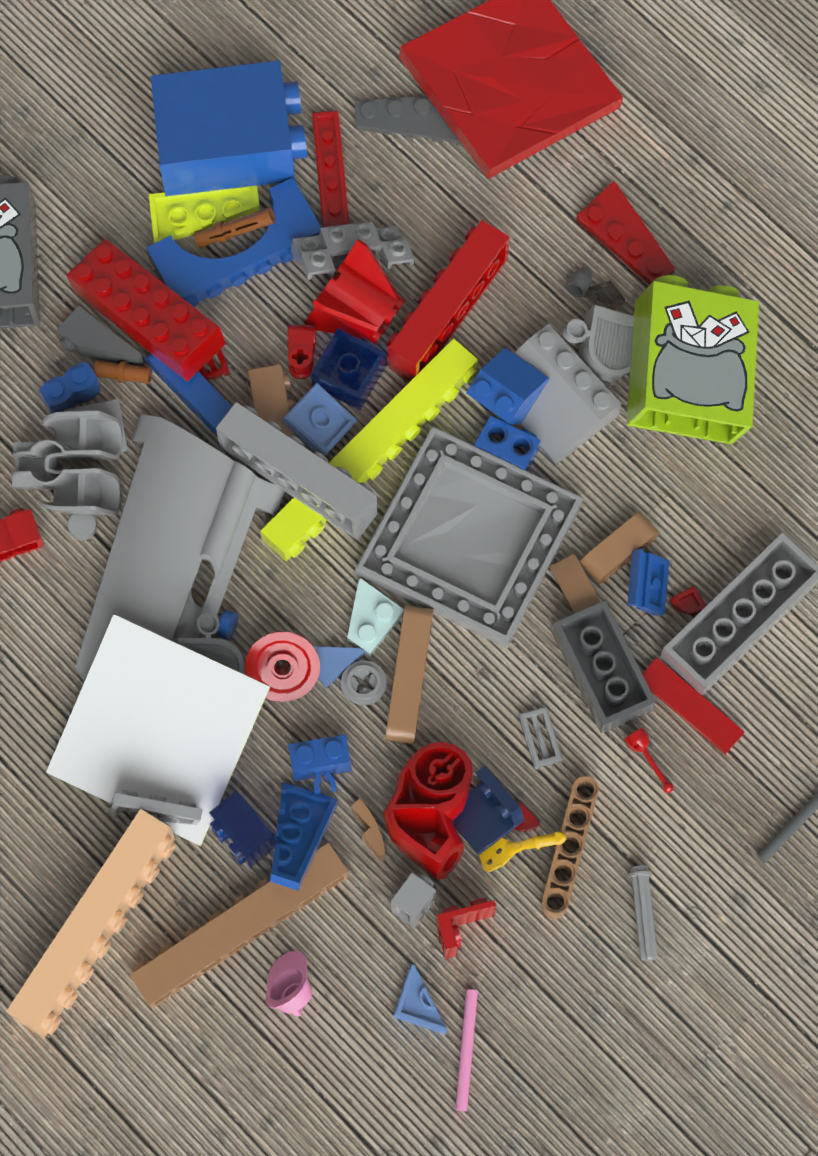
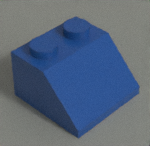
[466,347,550,425]

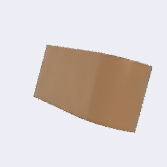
[580,512,660,585]

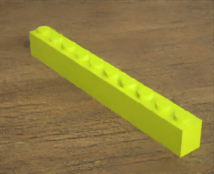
[260,339,478,561]

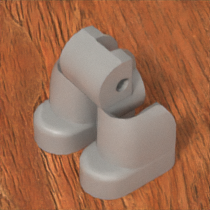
[12,411,123,516]

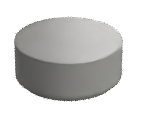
[68,514,97,541]

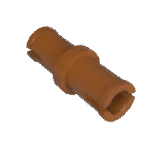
[94,360,152,384]

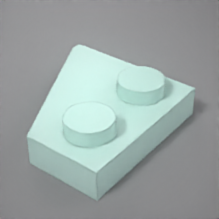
[347,579,404,656]

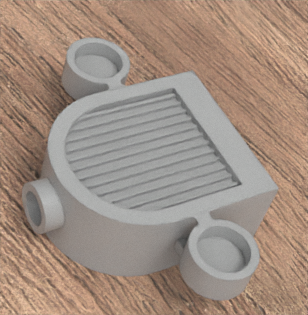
[563,305,634,386]

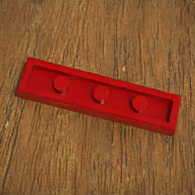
[642,658,745,755]

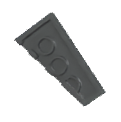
[355,96,463,146]

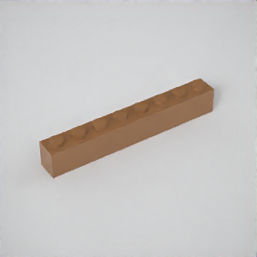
[130,843,349,1009]

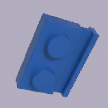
[627,549,669,616]

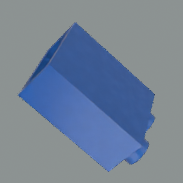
[150,61,307,196]

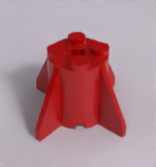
[304,239,406,345]

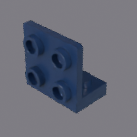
[453,766,525,855]

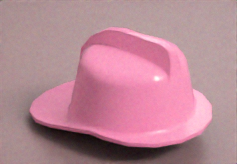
[266,951,312,1017]

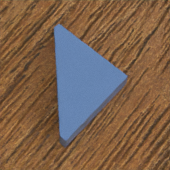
[313,646,365,688]
[393,964,447,1035]

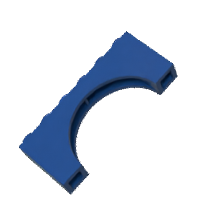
[146,177,321,307]

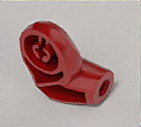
[383,742,473,880]

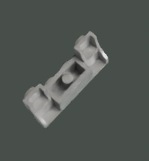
[291,221,414,280]

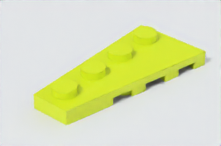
[149,186,260,243]

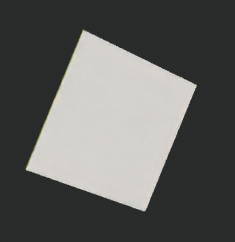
[46,614,270,846]

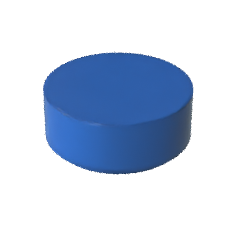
[217,610,238,640]

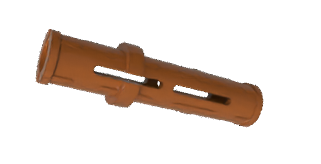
[194,207,276,248]

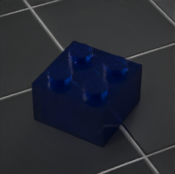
[311,328,387,411]
[209,790,275,869]

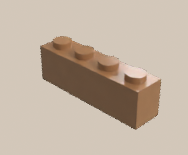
[248,364,299,482]

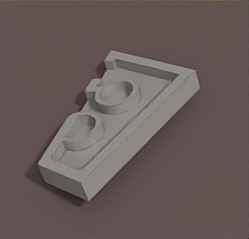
[108,790,203,826]

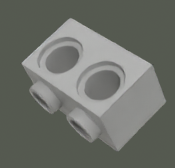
[391,873,436,929]

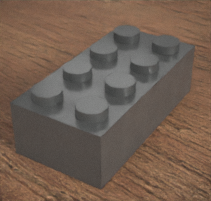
[552,600,656,734]

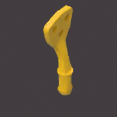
[479,831,566,872]

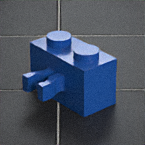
[288,734,352,795]

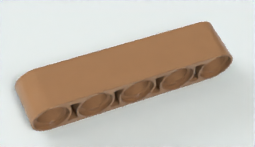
[386,605,433,744]
[541,776,599,919]

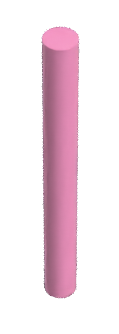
[455,989,478,1111]

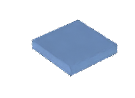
[281,382,357,456]

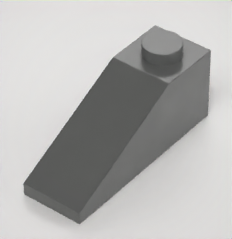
[57,305,144,366]

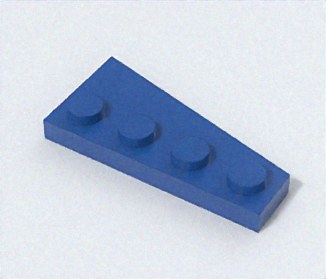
[270,782,337,891]

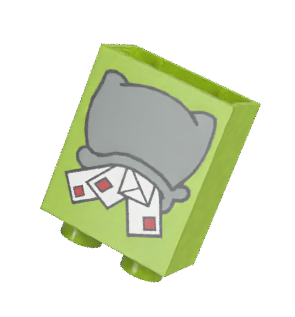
[626,275,759,445]

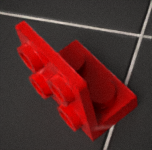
[436,898,496,959]

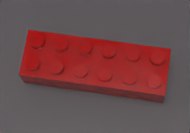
[387,220,510,382]
[66,239,226,382]

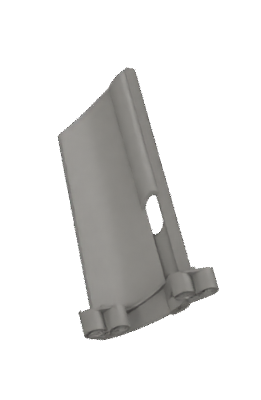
[75,415,285,682]

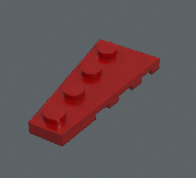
[576,181,675,285]

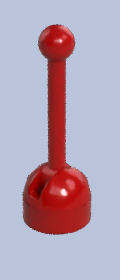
[624,727,674,793]

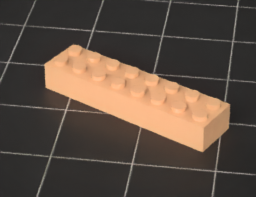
[6,809,176,1039]

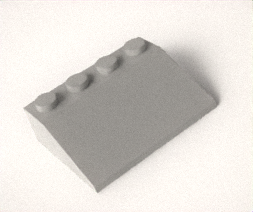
[515,324,621,465]

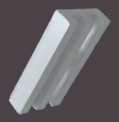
[518,706,563,770]

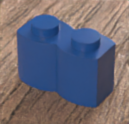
[39,362,101,414]

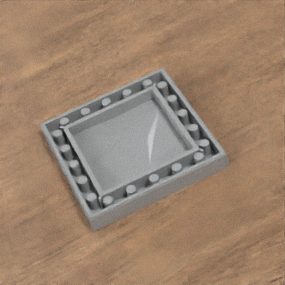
[355,426,583,649]

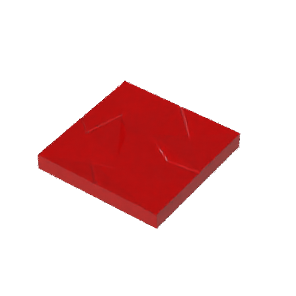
[399,0,623,179]

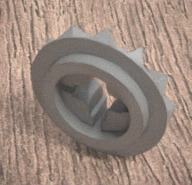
[341,661,387,706]

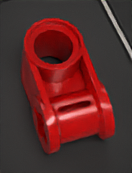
[287,324,316,380]

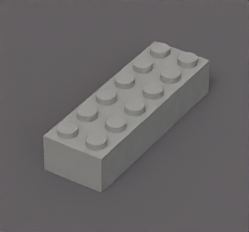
[216,402,377,540]
[660,532,818,696]

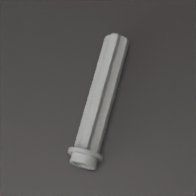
[628,865,658,961]

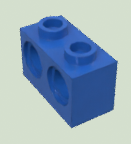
[475,415,540,471]

